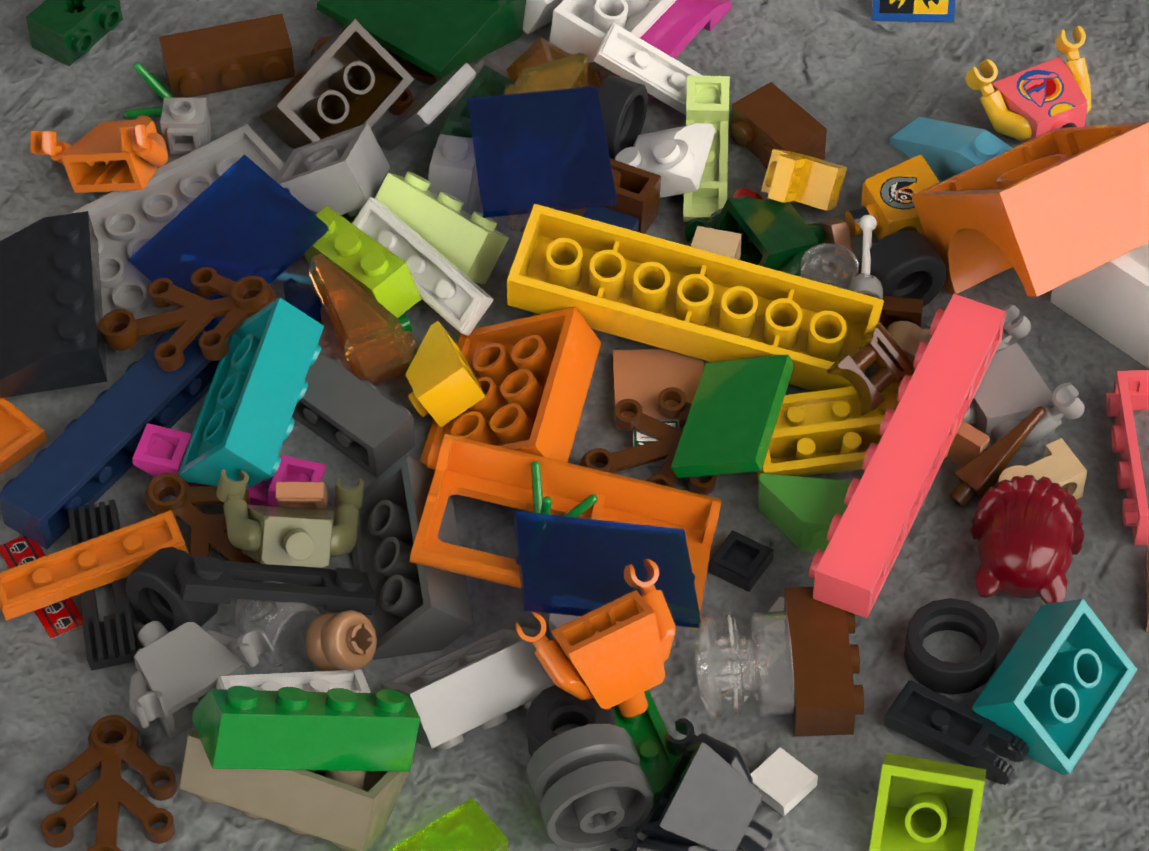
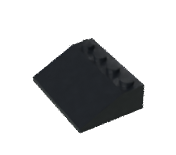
[0,211,107,398]

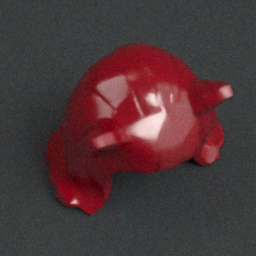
[970,475,1084,604]

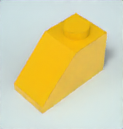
[405,321,486,428]

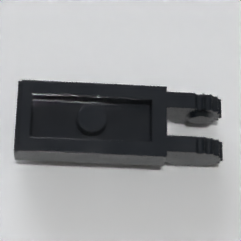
[884,680,1030,785]

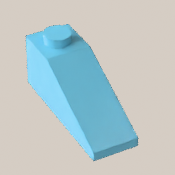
[890,117,1012,181]

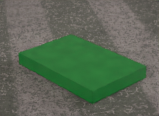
[671,354,794,478]

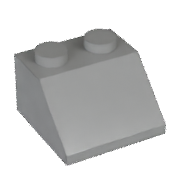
[270,123,390,217]

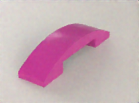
[613,0,732,101]
[132,423,326,506]

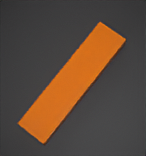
[0,510,188,621]

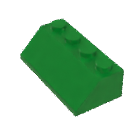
[192,685,420,772]

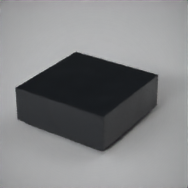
[708,530,774,592]

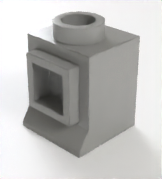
[160,98,212,164]

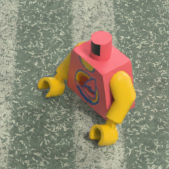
[965,26,1091,143]

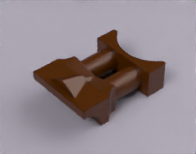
[827,322,914,415]

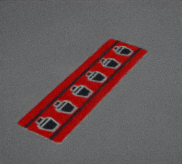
[0,535,83,639]

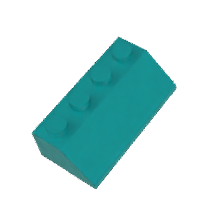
[177,298,324,490]

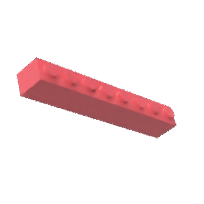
[809,294,1006,619]

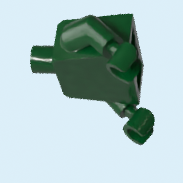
[685,196,825,277]

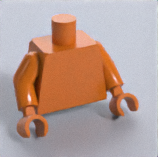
[30,115,168,193]
[515,559,676,717]

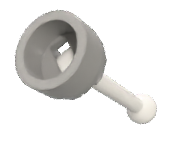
[847,215,883,300]

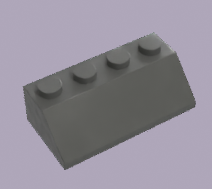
[351,455,474,660]

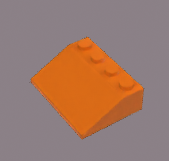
[419,307,601,465]

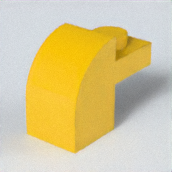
[761,149,847,211]

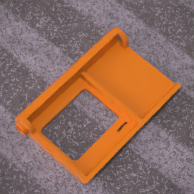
[409,434,722,630]

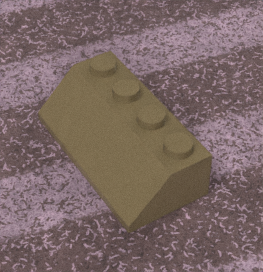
[179,729,409,851]

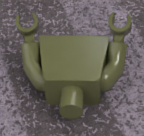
[216,469,364,568]

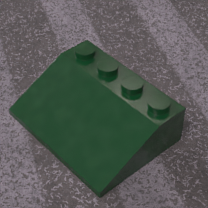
[317,0,526,79]

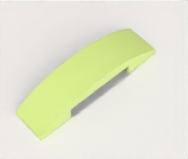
[683,75,730,222]

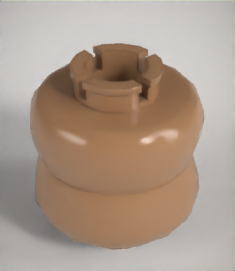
[305,610,377,671]

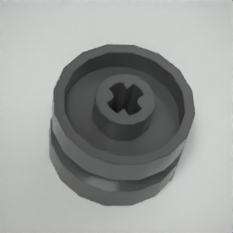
[527,724,654,849]

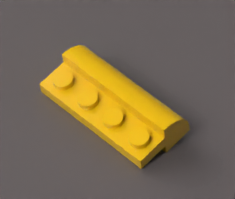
[756,380,949,480]

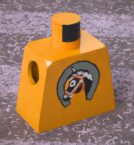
[845,155,940,240]

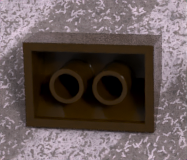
[259,19,414,149]

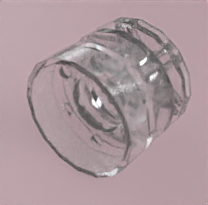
[695,611,794,721]

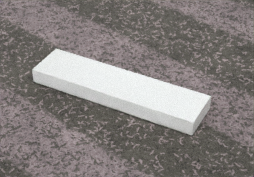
[352,197,494,336]

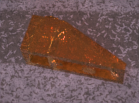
[308,254,418,386]

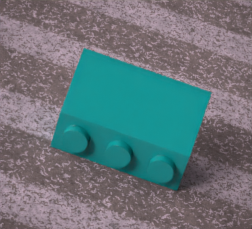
[972,599,1138,775]

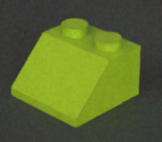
[869,752,987,851]

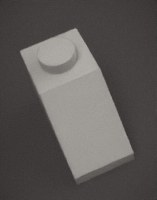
[428,134,484,215]

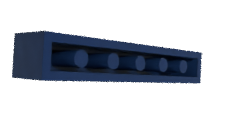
[0,326,220,550]

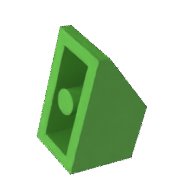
[758,473,851,552]

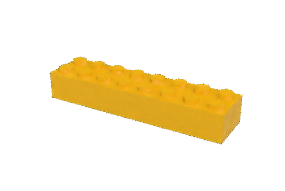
[507,204,884,391]

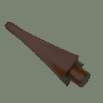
[949,406,1046,508]

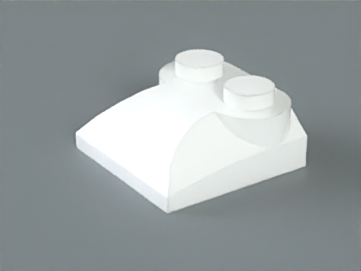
[615,123,715,198]

